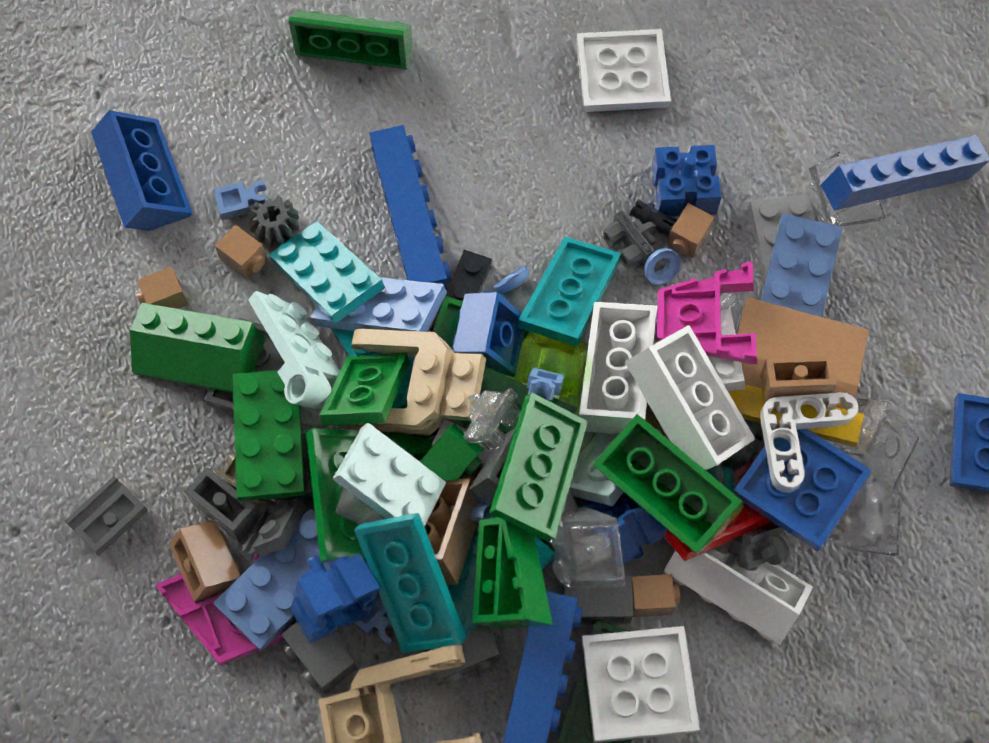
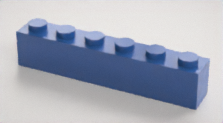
[369,125,451,291]
[821,135,989,211]
[503,591,583,743]

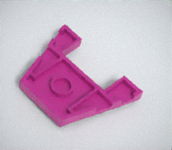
[657,262,757,365]
[156,554,285,666]

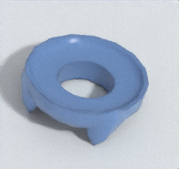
[644,248,681,285]
[493,266,530,294]

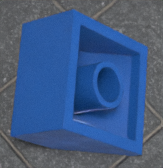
[453,292,525,376]

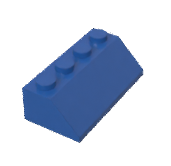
[91,110,193,231]

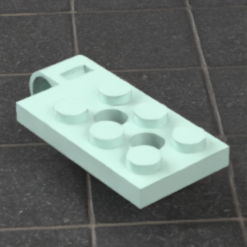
[248,291,340,410]

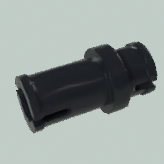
[629,199,677,237]

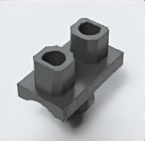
[603,210,656,269]
[728,524,789,569]

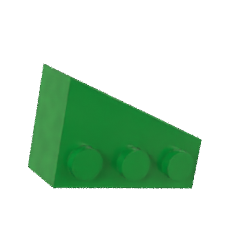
[473,517,553,629]

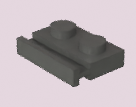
[65,476,148,556]
[241,497,307,562]

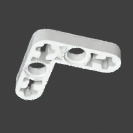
[760,392,858,493]

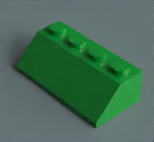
[288,10,412,70]
[130,303,266,393]
[592,414,744,554]

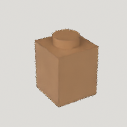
[667,203,715,258]
[215,225,267,280]
[136,266,188,309]
[632,574,680,617]

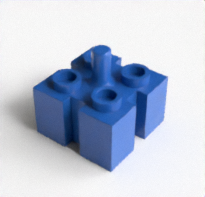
[652,145,721,217]
[578,492,667,567]
[291,553,380,643]

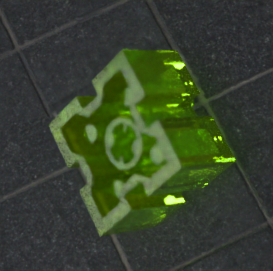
[515,332,589,397]

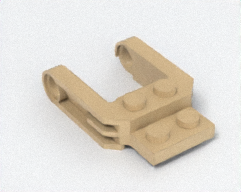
[341,329,486,435]
[318,645,482,743]

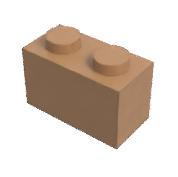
[760,355,837,404]
[169,520,240,602]

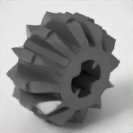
[248,195,299,248]

